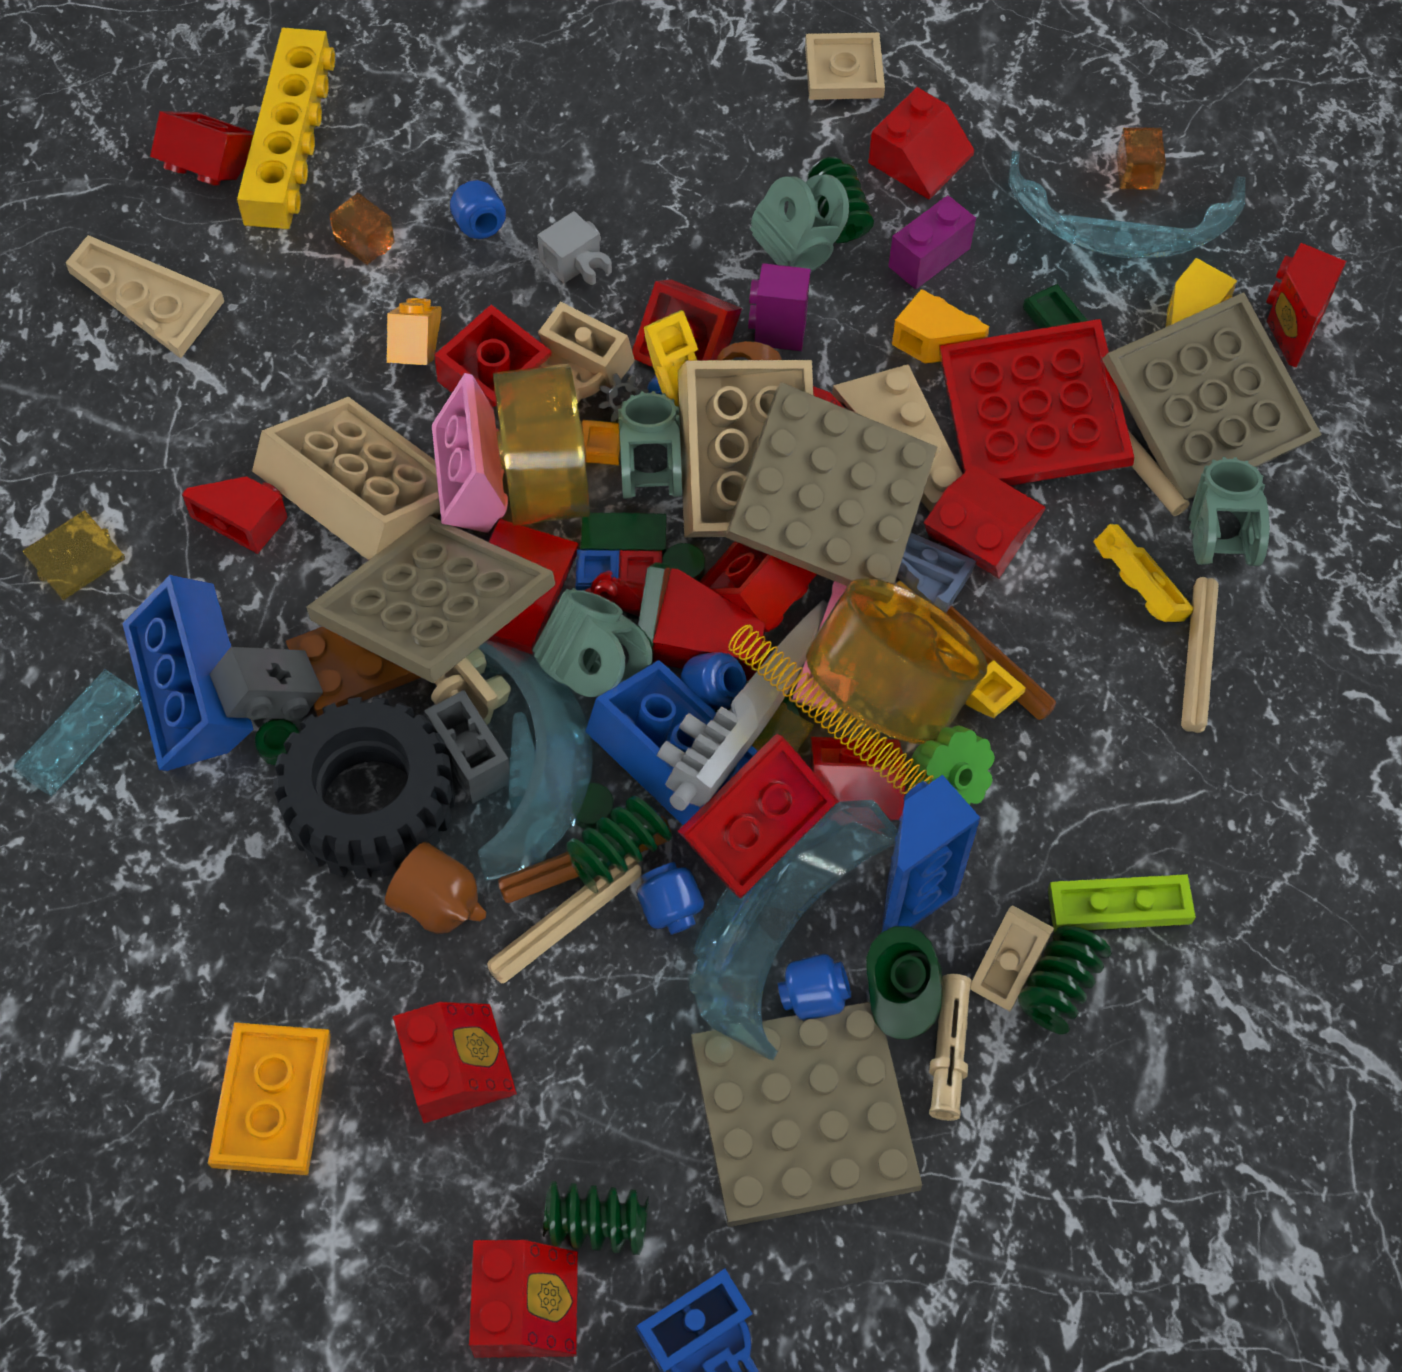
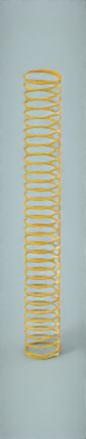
[729,624,934,794]

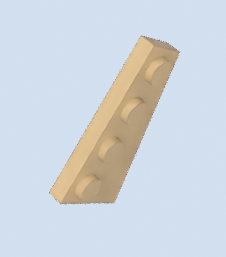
[66,235,224,358]
[832,364,962,512]

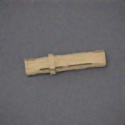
[929,974,972,1121]

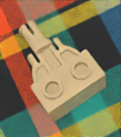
[520,301,635,436]

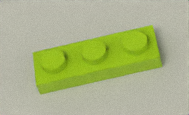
[1048,874,1196,932]

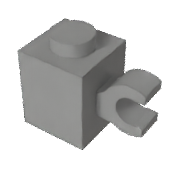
[537,211,612,285]

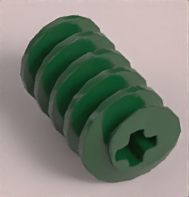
[807,157,874,243]
[567,796,672,893]
[1018,926,1112,1035]
[543,1181,649,1255]

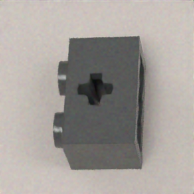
[210,647,323,721]
[424,690,512,804]

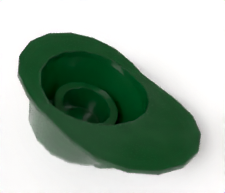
[866,926,942,1039]

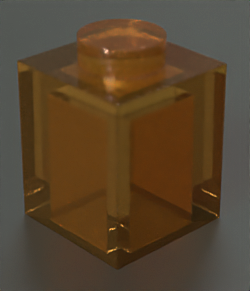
[1116,128,1166,190]
[329,192,395,265]

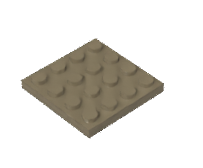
[1102,292,1322,500]
[725,382,937,601]
[306,515,555,683]
[691,1002,922,1227]

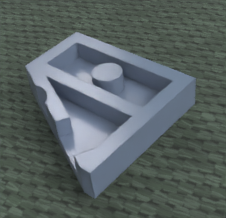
[897,533,976,616]

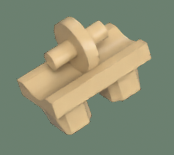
[431,648,511,725]

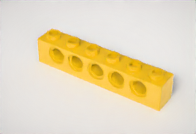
[237,28,335,229]

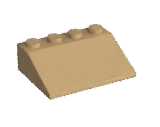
[678,360,813,538]
[252,397,441,560]

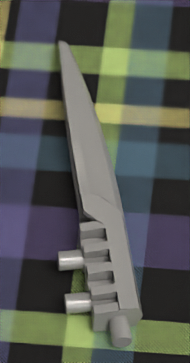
[656,600,828,811]

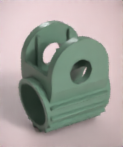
[750,174,849,274]
[618,391,682,499]
[1188,457,1270,567]
[532,588,652,697]

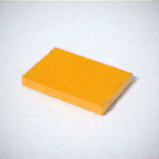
[208,1022,331,1175]

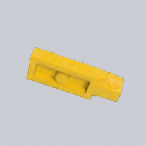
[1093,524,1193,622]

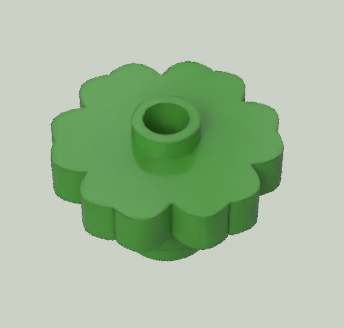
[911,725,995,805]

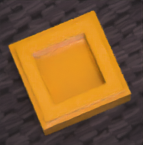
[577,420,620,465]

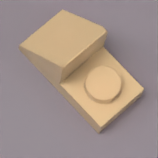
[970,905,1054,1012]

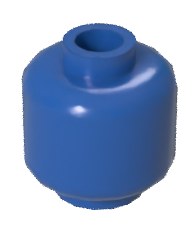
[450,180,506,239]
[681,652,746,710]
[636,862,704,935]
[778,954,851,1021]

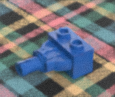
[635,1269,759,1372]

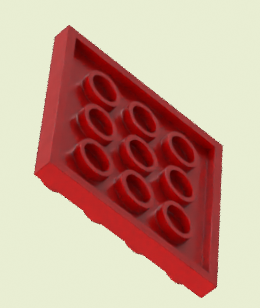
[939,319,1135,486]

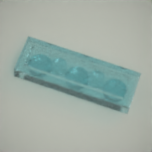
[14,669,141,797]

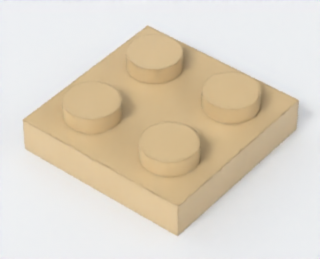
[805,32,885,100]

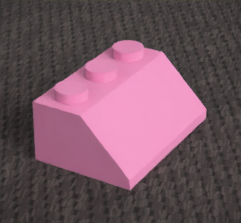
[432,373,508,533]

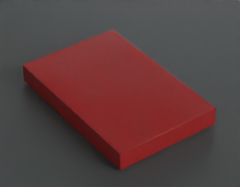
[487,519,579,654]
[678,734,838,899]

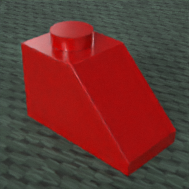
[182,476,288,554]

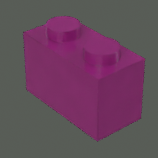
[888,195,976,289]
[748,263,811,351]

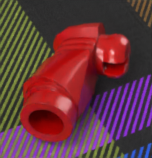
[591,570,645,617]

